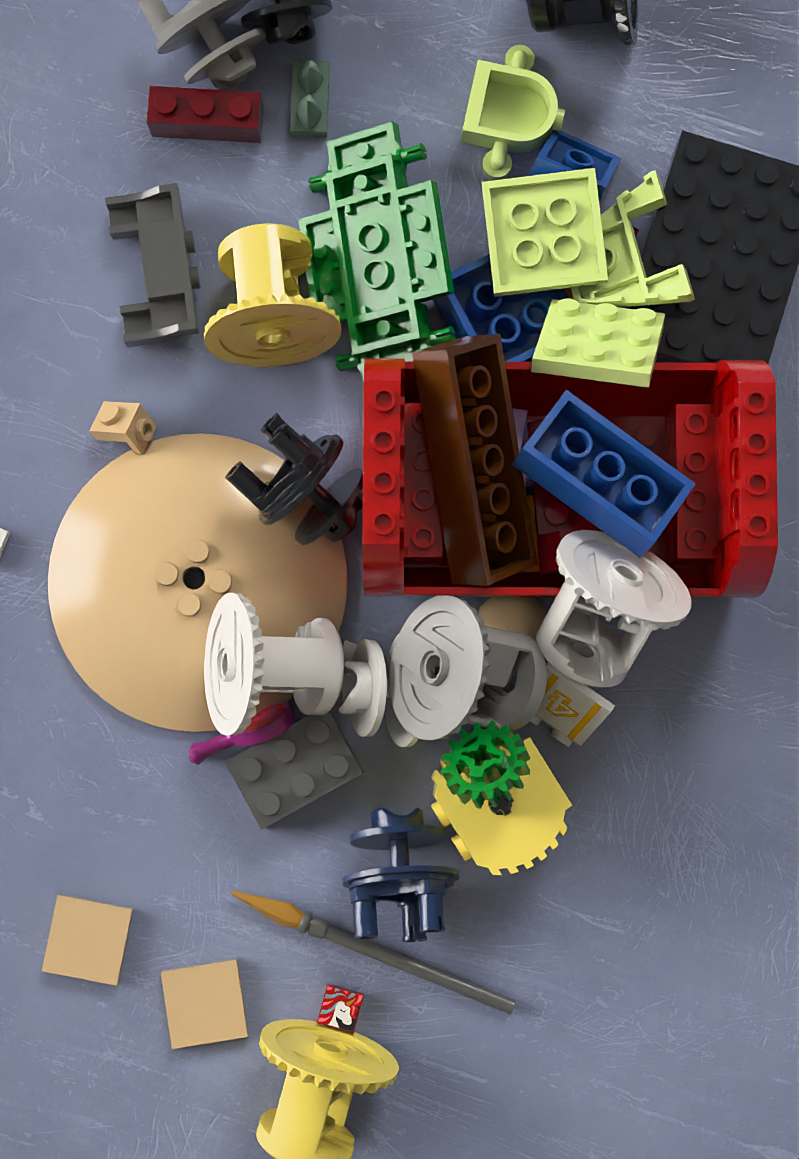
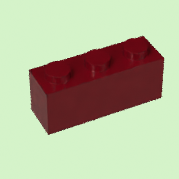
[146,86,264,143]

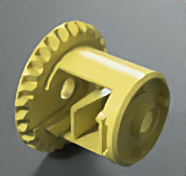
[204,223,341,367]
[256,1019,399,1159]

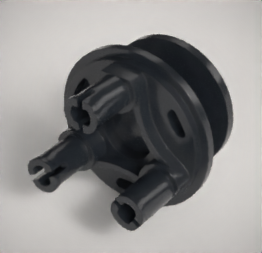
[241,0,333,44]
[225,413,363,545]

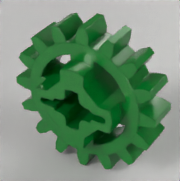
[441,721,530,809]

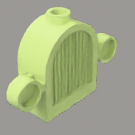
[461,45,565,181]

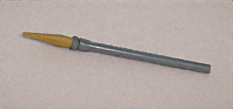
[231,890,516,1015]

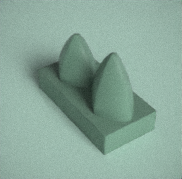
[290,60,330,137]

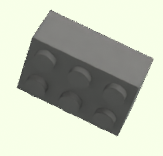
[225,711,364,830]

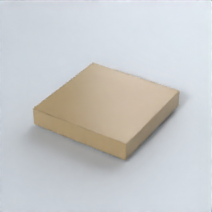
[42,894,134,986]
[161,958,249,1049]

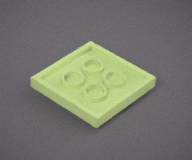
[481,168,608,297]
[531,298,665,388]

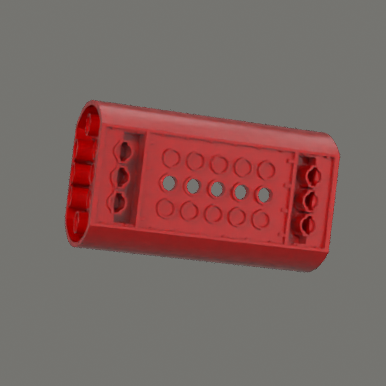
[362,358,778,598]

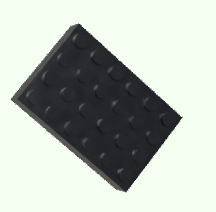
[625,130,799,364]

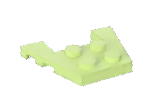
[571,170,695,307]

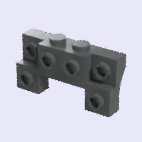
[105,183,201,347]

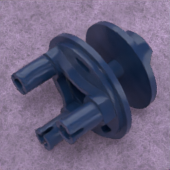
[342,807,460,943]

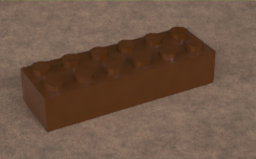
[412,334,538,586]

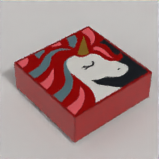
[317,983,364,1033]

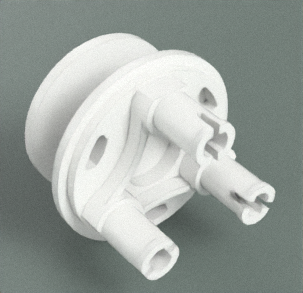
[338,634,440,747]

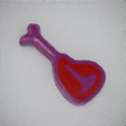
[189,701,294,765]

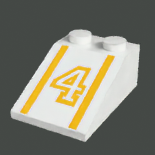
[529,662,615,748]

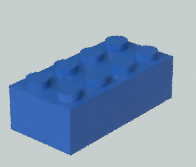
[512,390,695,558]

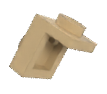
[89,401,156,454]

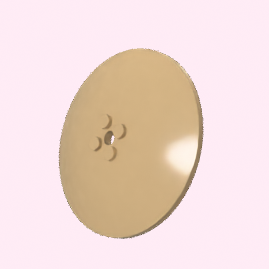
[48,433,348,732]

